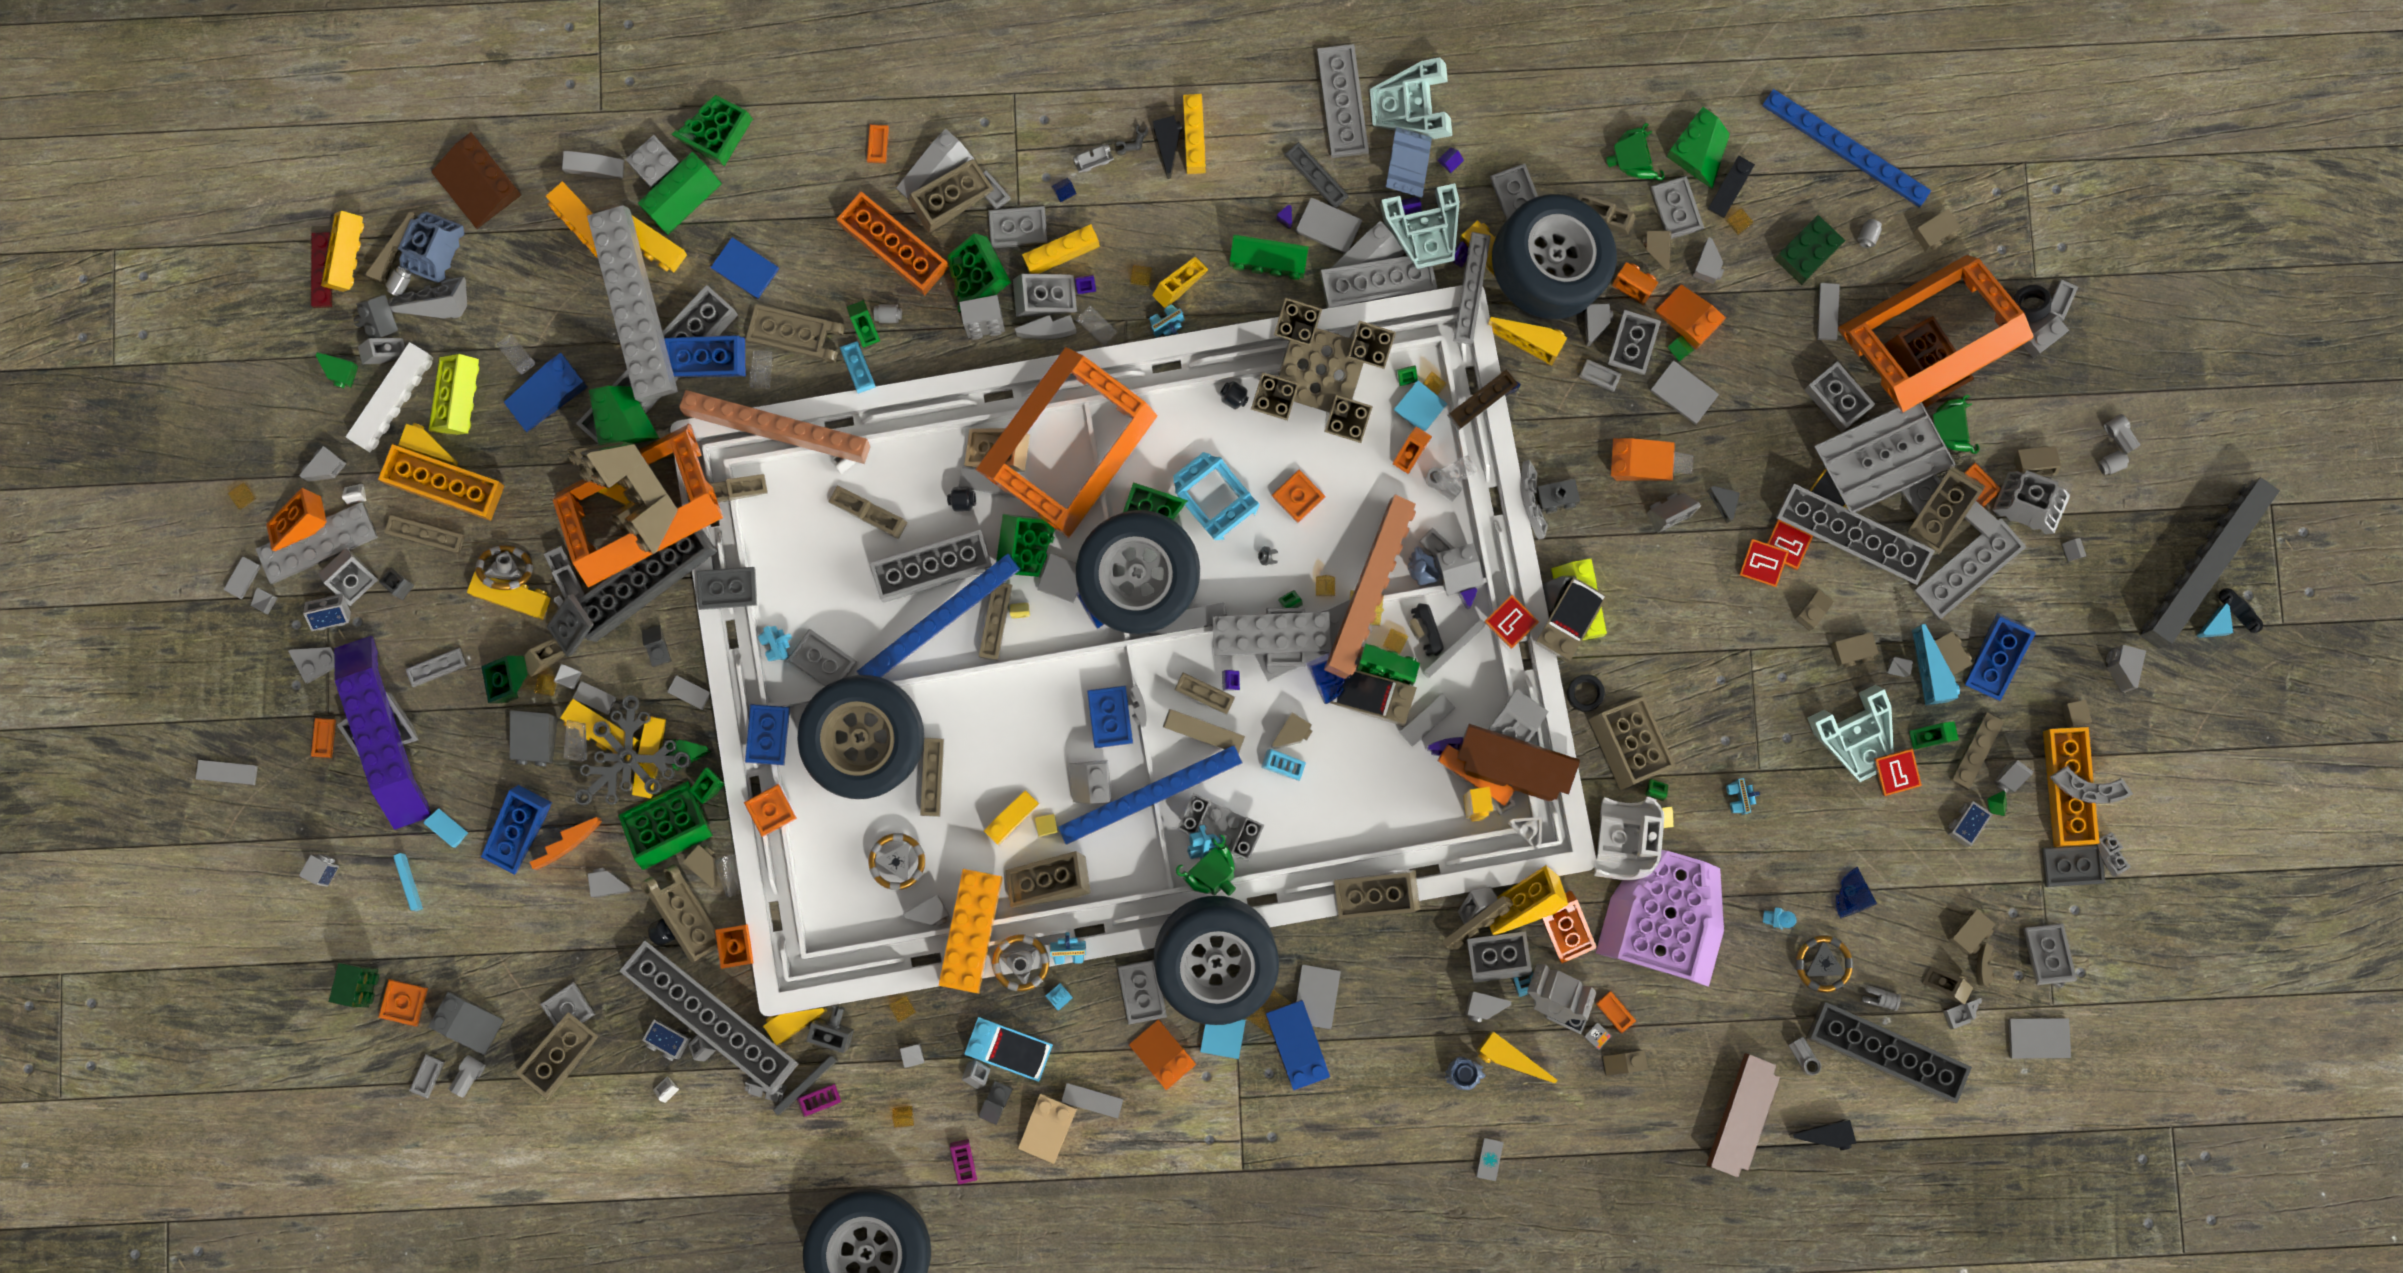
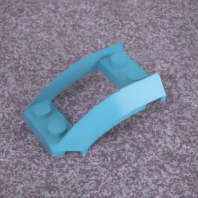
[1173,452,1260,540]

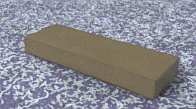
[1174,673,1235,715]

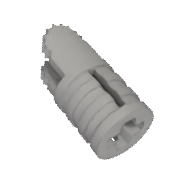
[1862,985,1901,1011]

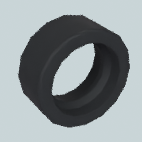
[2014,285,2051,322]
[1567,674,1605,712]

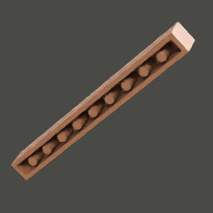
[679,390,870,464]
[1324,494,1416,679]

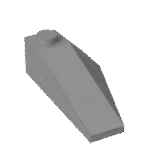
[896,129,975,200]
[1330,221,1405,269]
[388,277,467,318]

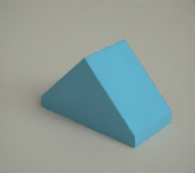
[2197,603,2233,638]

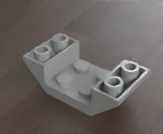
[1488,689,1549,742]
[1177,793,1264,861]

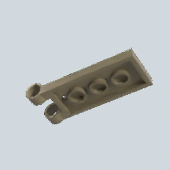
[746,304,846,363]
[640,865,718,963]

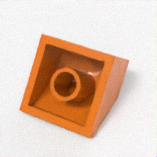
[1612,262,1658,306]
[715,924,754,969]

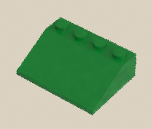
[618,781,713,870]

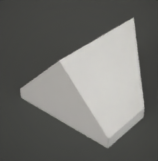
[1508,817,1542,850]

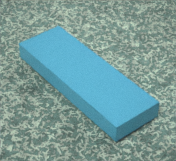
[840,341,876,394]
[394,853,423,911]

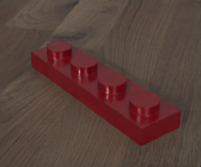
[311,232,332,308]

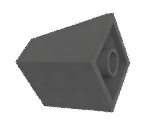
[510,711,558,767]

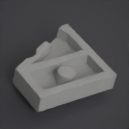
[288,647,334,684]

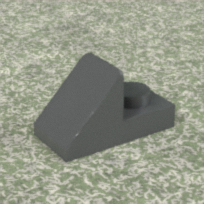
[642,625,672,667]
[979,1081,1013,1125]

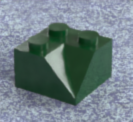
[481,656,528,703]

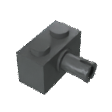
[353,295,398,338]
[1536,479,1580,514]
[806,1005,854,1053]

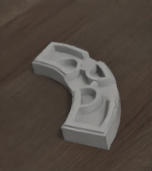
[1521,460,1548,540]
[2050,766,2133,804]

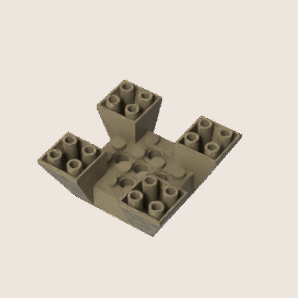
[1251,298,1396,443]
[567,441,678,554]

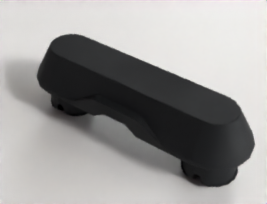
[2218,588,2264,633]
[1411,603,1444,656]

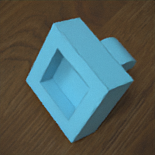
[1046,983,1073,1011]

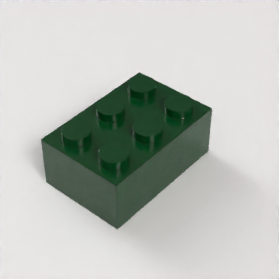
[1775,215,1846,285]
[328,963,380,1008]

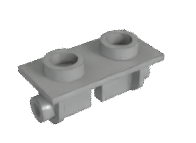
[1073,144,1114,173]
[745,1076,788,1103]

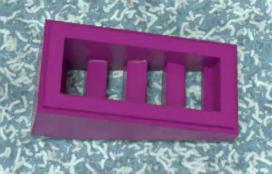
[797,1084,842,1118]
[950,1139,977,1185]

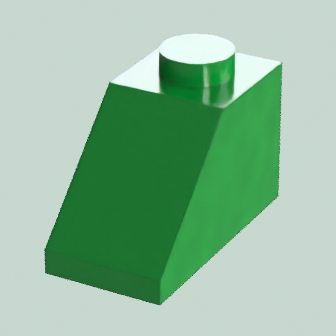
[846,300,880,348]
[316,352,358,389]
[1909,721,1959,750]
[666,739,711,771]
[689,767,725,804]

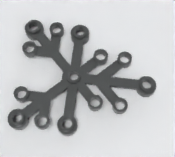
[575,695,691,805]

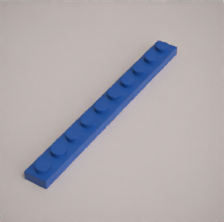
[1762,89,1932,208]
[856,554,1021,677]
[1058,745,1243,845]

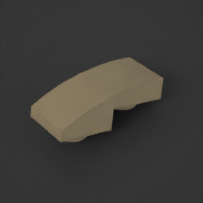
[1976,944,1994,987]

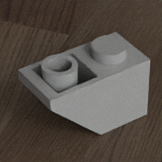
[299,446,347,482]

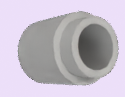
[1857,219,1882,248]
[385,266,412,296]
[874,304,902,323]
[2098,450,2129,475]

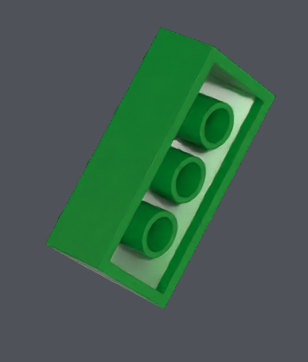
[638,152,722,235]
[1230,235,1309,280]

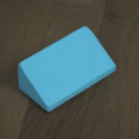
[423,808,468,848]

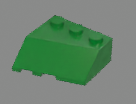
[671,95,753,167]
[1666,107,1730,189]
[947,233,1011,313]
[589,386,660,444]
[1123,482,1188,549]
[996,514,1055,577]
[1357,643,1420,686]

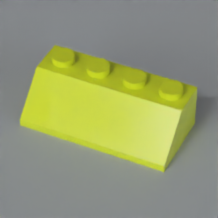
[428,354,479,435]
[1551,559,1607,640]

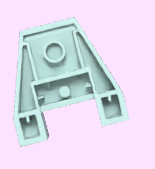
[1370,57,1452,139]
[1380,183,1460,269]
[1807,685,1894,782]

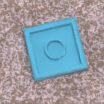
[1394,380,1447,431]
[1200,1020,1246,1059]

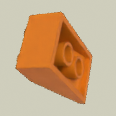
[1655,284,1726,350]
[1611,438,1675,481]
[266,488,327,551]
[1541,891,1597,964]
[1129,1019,1196,1090]

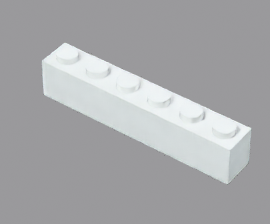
[346,342,433,452]

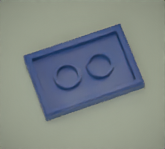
[711,237,779,299]
[1087,686,1133,749]
[745,704,790,766]

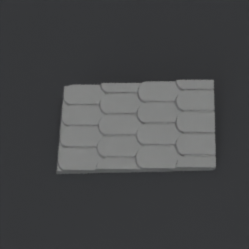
[1814,402,1956,514]

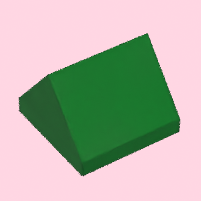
[1667,336,1694,362]
[1395,365,1418,386]
[1278,590,1303,608]
[1645,779,1669,801]
[1987,791,2007,816]

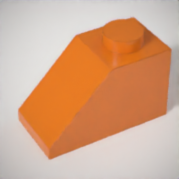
[1392,426,1432,474]

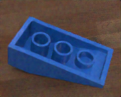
[664,336,746,377]
[504,353,588,432]
[1965,613,2036,701]
[481,785,552,875]
[1266,1000,1330,1090]

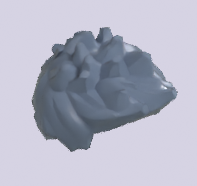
[1408,546,1440,586]
[1445,1056,1486,1090]

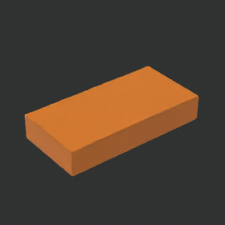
[867,124,889,164]
[311,718,336,758]
[1595,991,1636,1034]

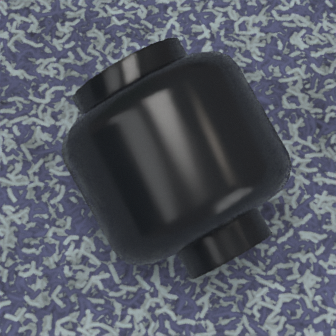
[1219,381,1249,409]
[947,486,976,512]
[648,918,675,946]

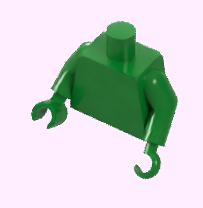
[1606,123,1664,180]
[1933,395,1980,454]
[1176,834,1236,896]

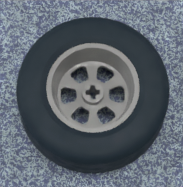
[1492,194,1617,319]
[1076,510,1200,634]
[1154,896,1279,1025]
[803,1189,931,1273]

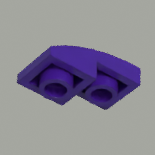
[1427,737,1463,756]

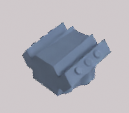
[1386,127,1432,197]
[398,212,465,283]

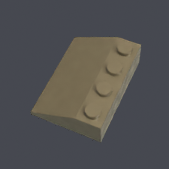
[1589,696,1676,790]

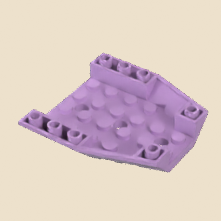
[1596,850,1724,987]

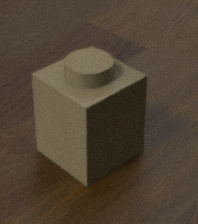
[2062,697,2092,728]

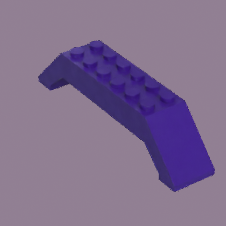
[334,635,432,830]

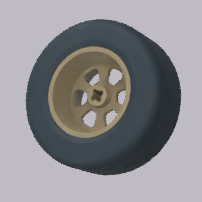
[797,675,924,799]

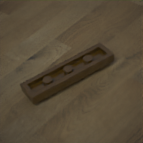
[1447,369,1518,430]

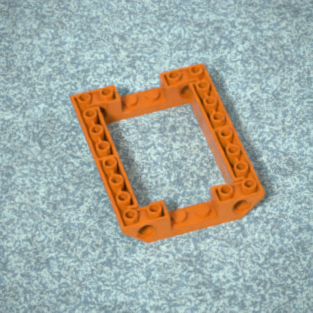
[1838,255,2034,413]
[975,347,1158,539]
[553,424,723,587]

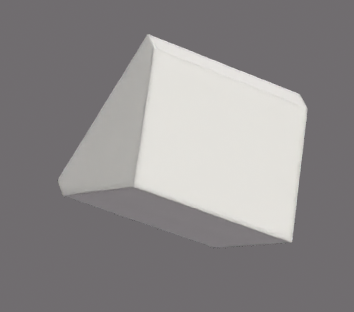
[831,457,856,474]
[342,484,366,504]
[653,1076,679,1103]

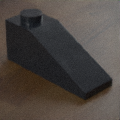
[1153,115,1182,179]
[1708,155,1755,218]
[1789,1119,1856,1151]

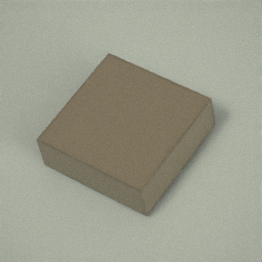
[1408,618,1425,640]

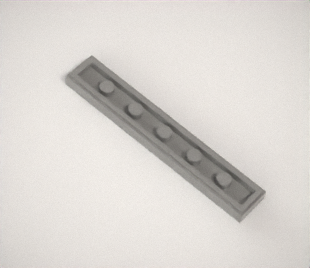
[1453,232,1491,345]

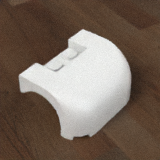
[1594,797,1664,880]

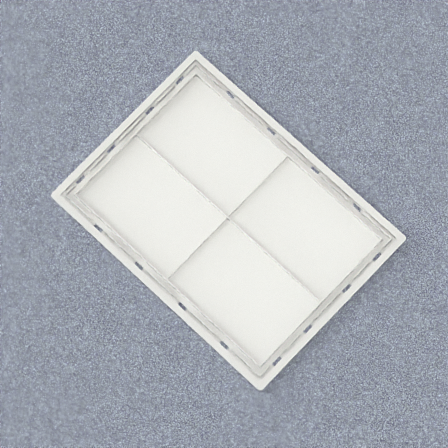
[670,285,1596,1016]

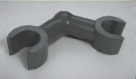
[1116,125,1148,155]

